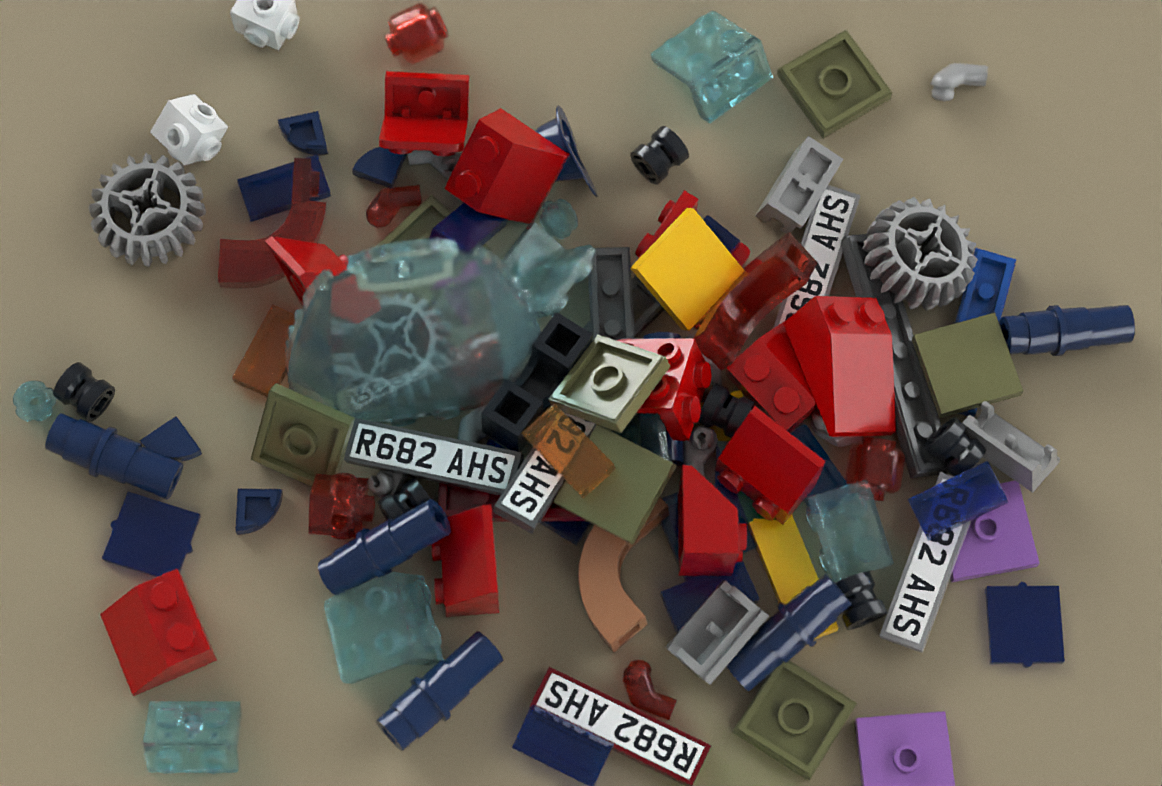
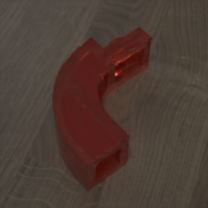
[218,158,327,289]
[693,232,818,371]

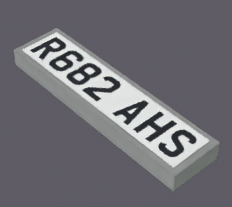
[773,185,861,328]
[879,472,983,653]

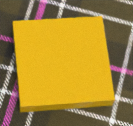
[630,208,745,331]

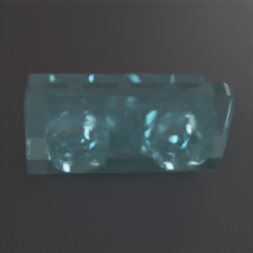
[806,479,894,583]
[143,701,242,774]

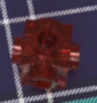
[308,473,376,540]

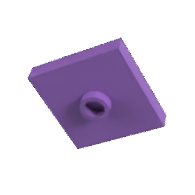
[950,481,1039,583]
[854,711,955,786]

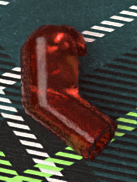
[366,185,422,228]
[622,659,677,721]

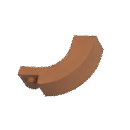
[579,497,670,653]

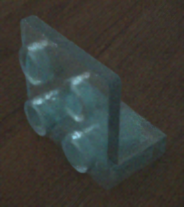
[651,11,773,124]

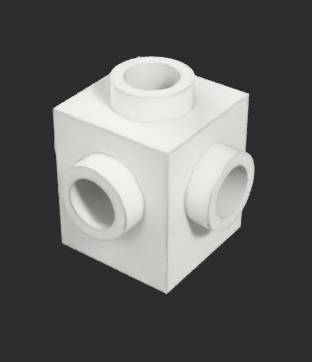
[230,0,300,50]
[150,94,228,165]

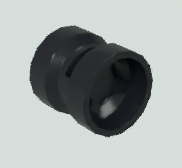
[630,126,689,185]
[53,362,115,422]
[698,383,756,438]
[924,417,986,478]
[377,477,430,520]
[835,571,888,630]

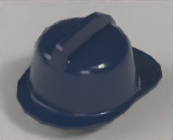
[535,106,598,197]

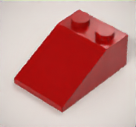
[783,296,896,437]

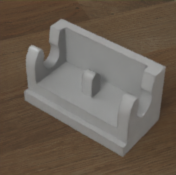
[755,136,843,233]
[962,401,1060,493]
[665,580,769,685]

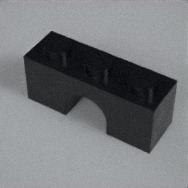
[481,312,593,452]

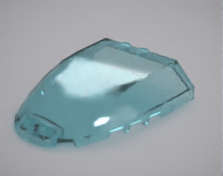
[285,239,542,427]

